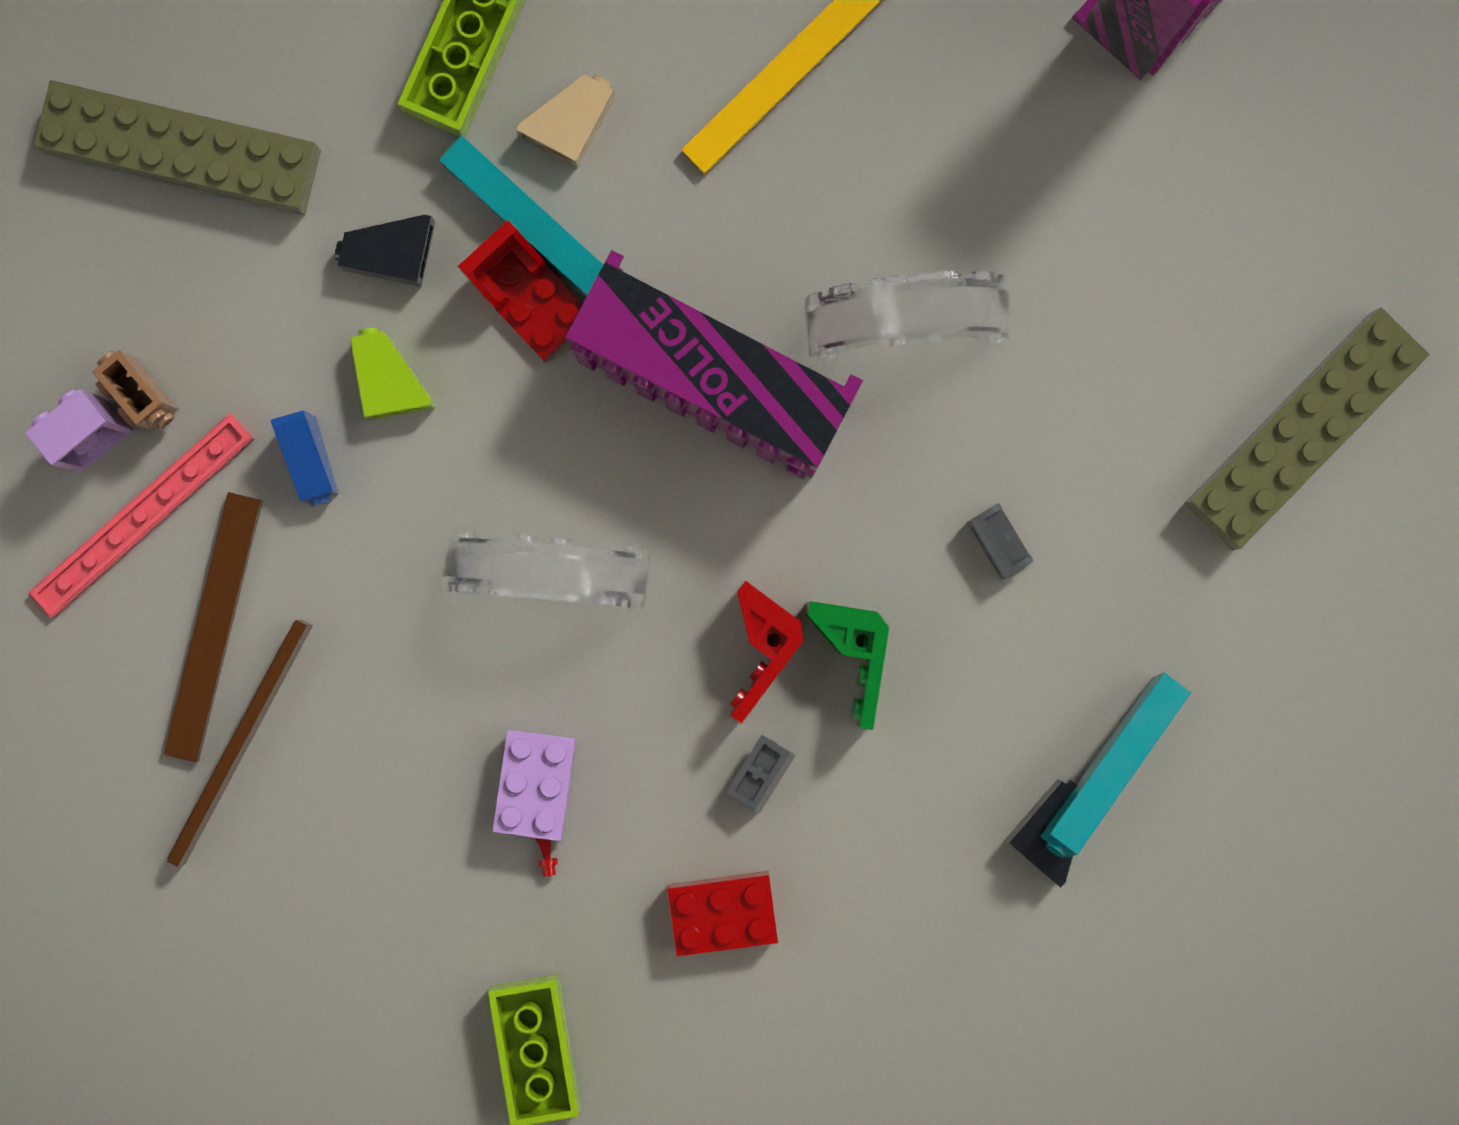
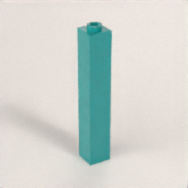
[439,135,604,297]
[1040,672,1191,858]

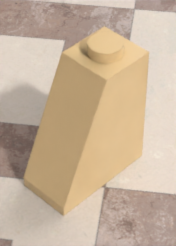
[516,74,615,168]

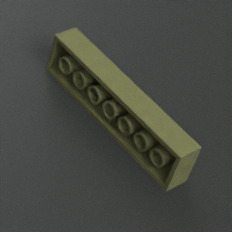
[34,80,321,215]
[1184,307,1430,550]

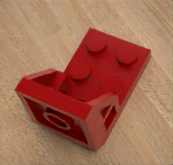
[457,220,583,362]
[729,580,804,724]

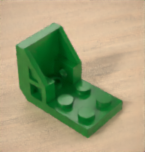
[805,601,889,730]

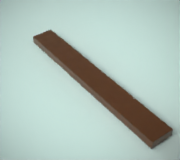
[163,492,263,762]
[167,620,313,867]

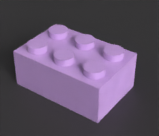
[25,389,133,473]
[492,729,577,842]

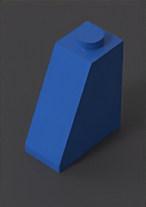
[271,410,338,507]

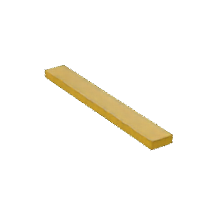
[681,0,883,175]

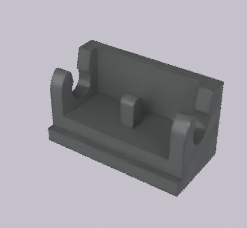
[967,503,1034,580]
[726,735,796,812]

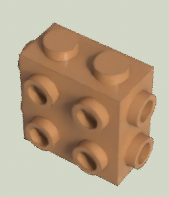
[92,350,179,431]

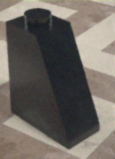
[334,215,435,287]
[1005,779,1077,888]

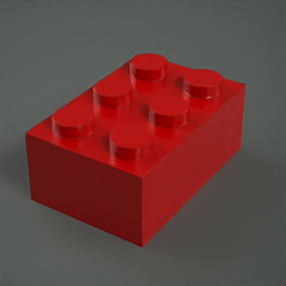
[667,871,778,957]

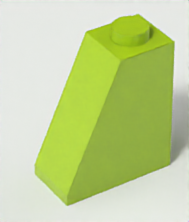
[350,327,435,420]

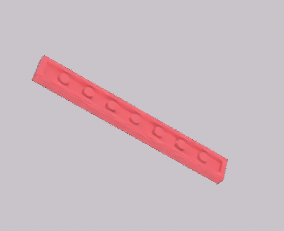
[28,413,254,618]

